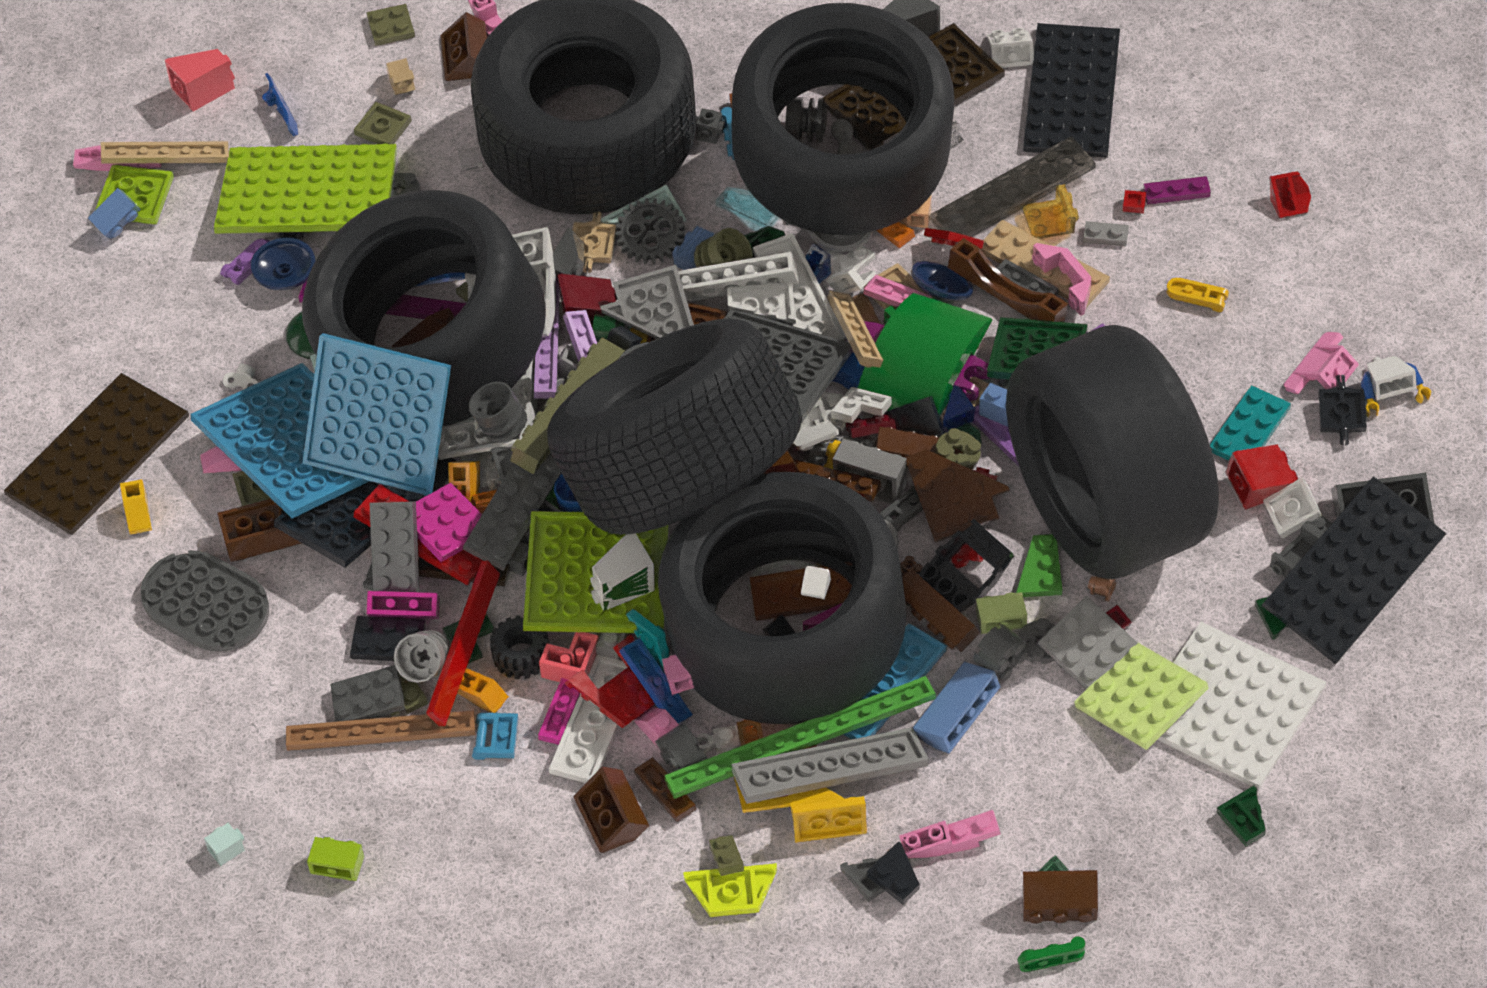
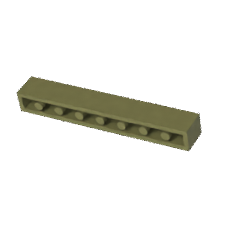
[510,338,625,475]

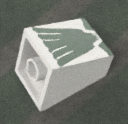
[590,533,654,611]

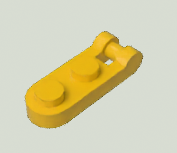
[1166,277,1229,312]

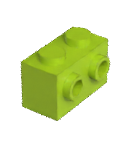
[307,837,364,881]

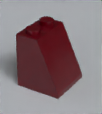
[558,274,618,335]

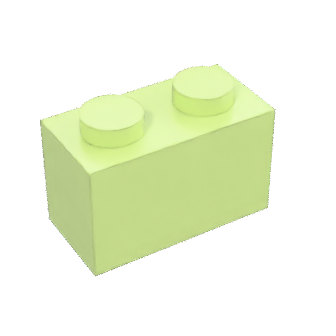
[976,592,1027,634]

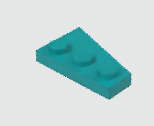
[626,609,670,674]

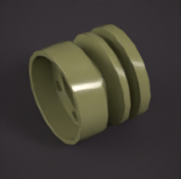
[694,228,752,268]

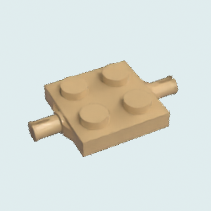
[573,212,617,273]

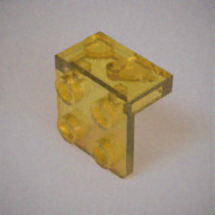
[1023,184,1079,239]

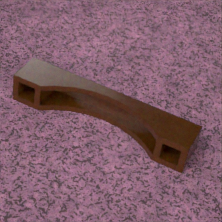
[948,238,1068,322]

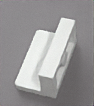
[826,267,876,294]

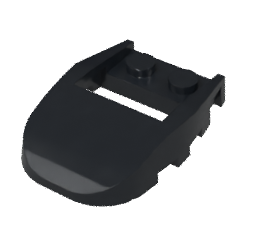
[919,518,1014,612]

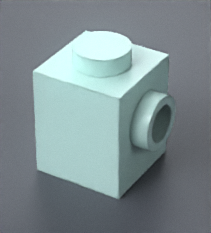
[204,823,245,866]

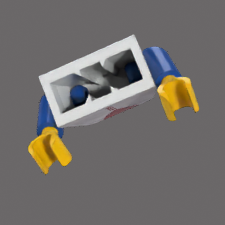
[1361,356,1431,418]

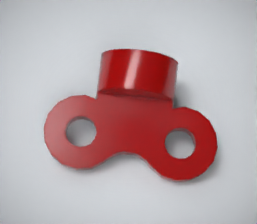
[952,543,984,568]

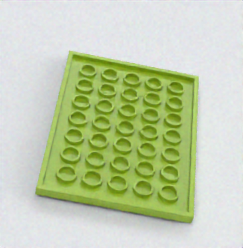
[214,143,397,234]

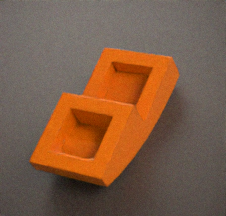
[876,222,915,248]

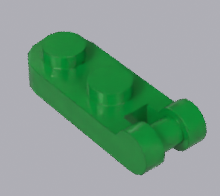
[1017,936,1086,972]

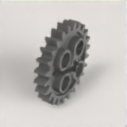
[615,198,685,265]

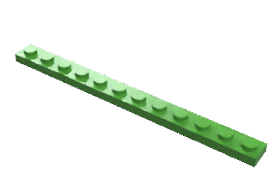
[664,676,936,799]

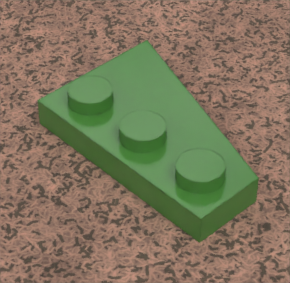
[1016,534,1062,597]

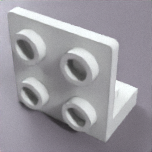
[987,28,1034,68]

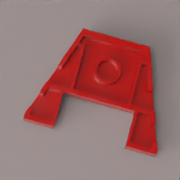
[565,635,655,728]

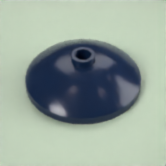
[251,238,316,290]
[911,261,973,302]

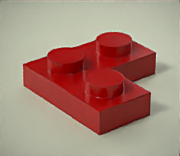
[924,228,984,249]

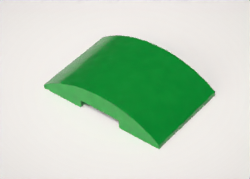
[858,293,993,417]

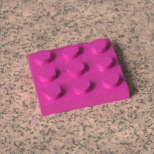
[416,483,482,562]

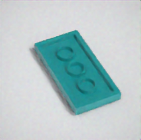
[1210,385,1291,461]

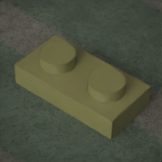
[709,835,744,876]

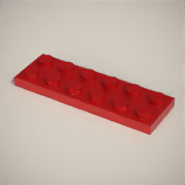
[353,484,483,586]

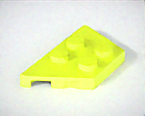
[683,863,777,917]

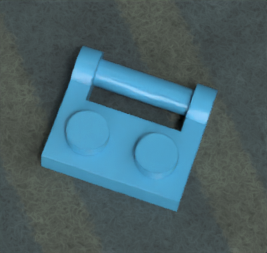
[472,713,519,760]

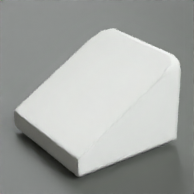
[801,566,831,599]

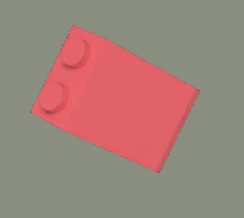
[165,49,235,111]

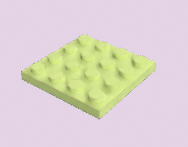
[1074,643,1209,750]

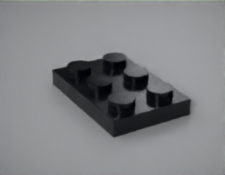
[350,616,426,661]

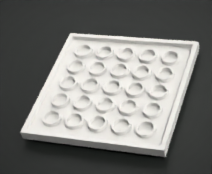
[1158,622,1326,790]

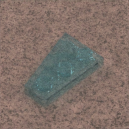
[715,187,780,228]

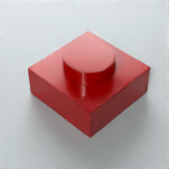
[1123,190,1146,214]

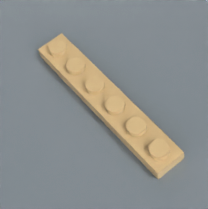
[101,141,229,164]
[827,291,883,368]

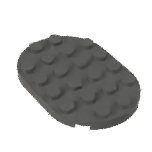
[141,550,269,651]

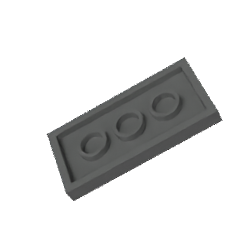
[370,501,420,593]

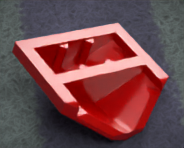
[1269,171,1311,218]

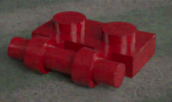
[845,414,896,438]

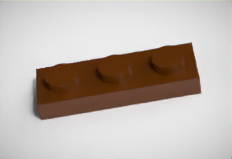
[634,757,696,822]

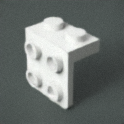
[792,398,839,451]

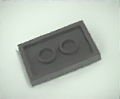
[330,665,405,722]

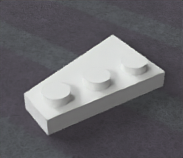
[727,282,796,324]

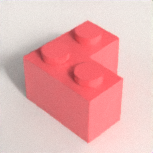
[539,632,599,682]

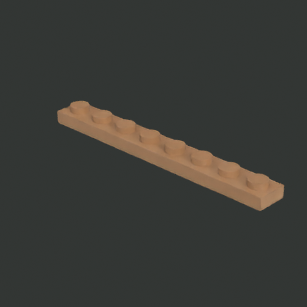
[286,710,476,751]

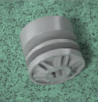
[394,630,451,683]

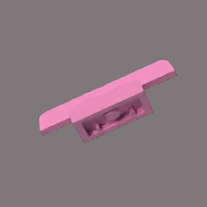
[1284,332,1359,394]

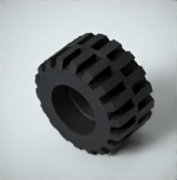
[490,615,549,679]

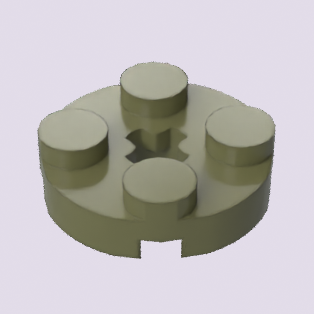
[935,428,981,470]

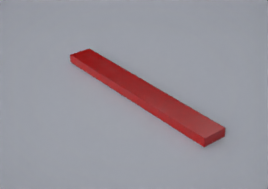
[426,560,500,727]

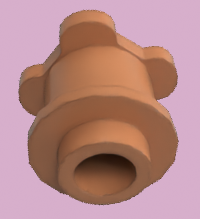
[1088,576,1117,602]

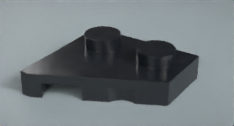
[890,396,945,438]

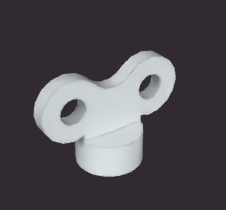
[223,363,258,390]

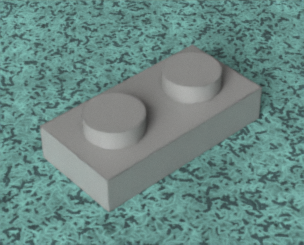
[1083,221,1129,246]

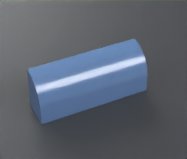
[913,661,1001,754]

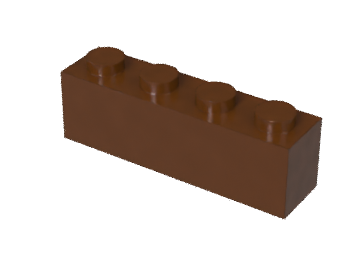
[875,427,963,468]
[902,569,980,652]

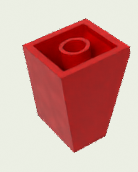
[1225,444,1298,510]

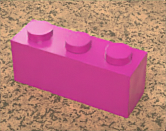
[367,591,440,619]

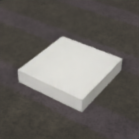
[1263,478,1322,539]

